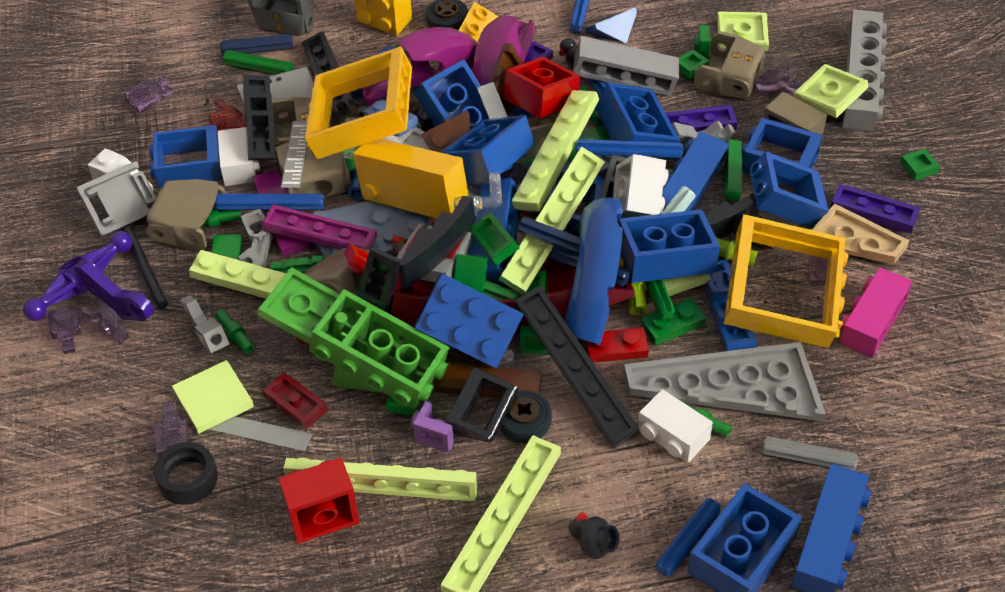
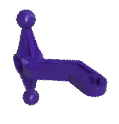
[23,231,155,321]

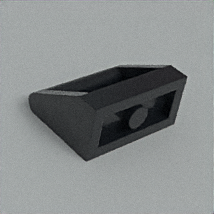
[447,367,519,443]

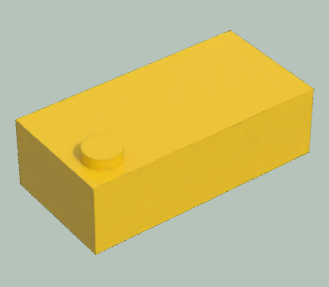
[352,139,469,218]

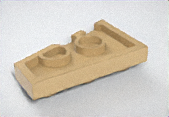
[812,204,909,265]

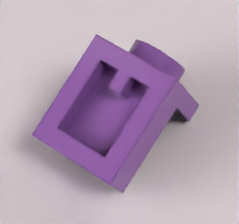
[411,401,454,453]

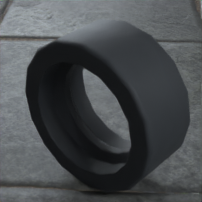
[154,442,218,505]

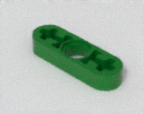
[724,139,742,202]

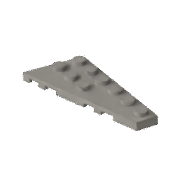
[624,342,826,422]

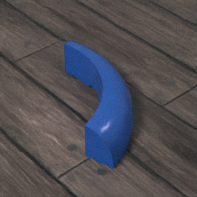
[565,198,623,344]

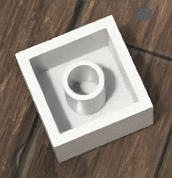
[612,154,668,220]

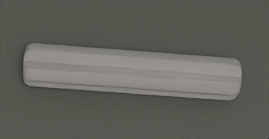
[763,436,858,471]

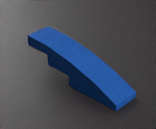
[703,260,757,351]

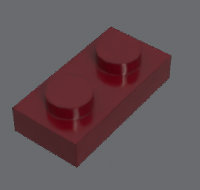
[262,372,328,429]

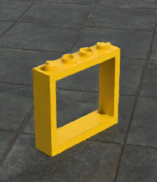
[304,46,412,159]
[723,214,848,348]

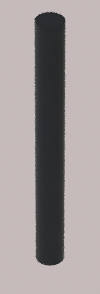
[122,226,168,309]

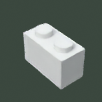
[218,127,261,186]
[638,389,713,463]

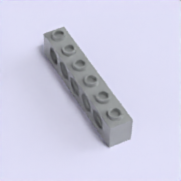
[842,9,887,132]

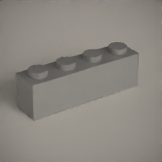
[573,36,679,96]

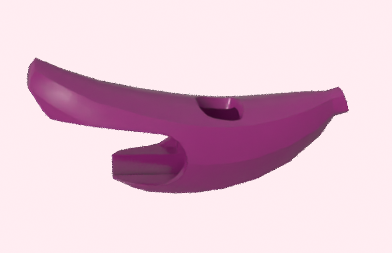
[473,16,537,86]
[363,27,477,106]

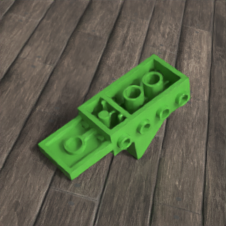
[258,267,449,410]

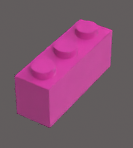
[840,267,913,358]

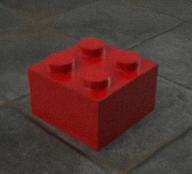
[503,57,581,119]
[278,457,360,544]

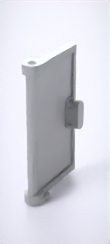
[237,67,314,105]

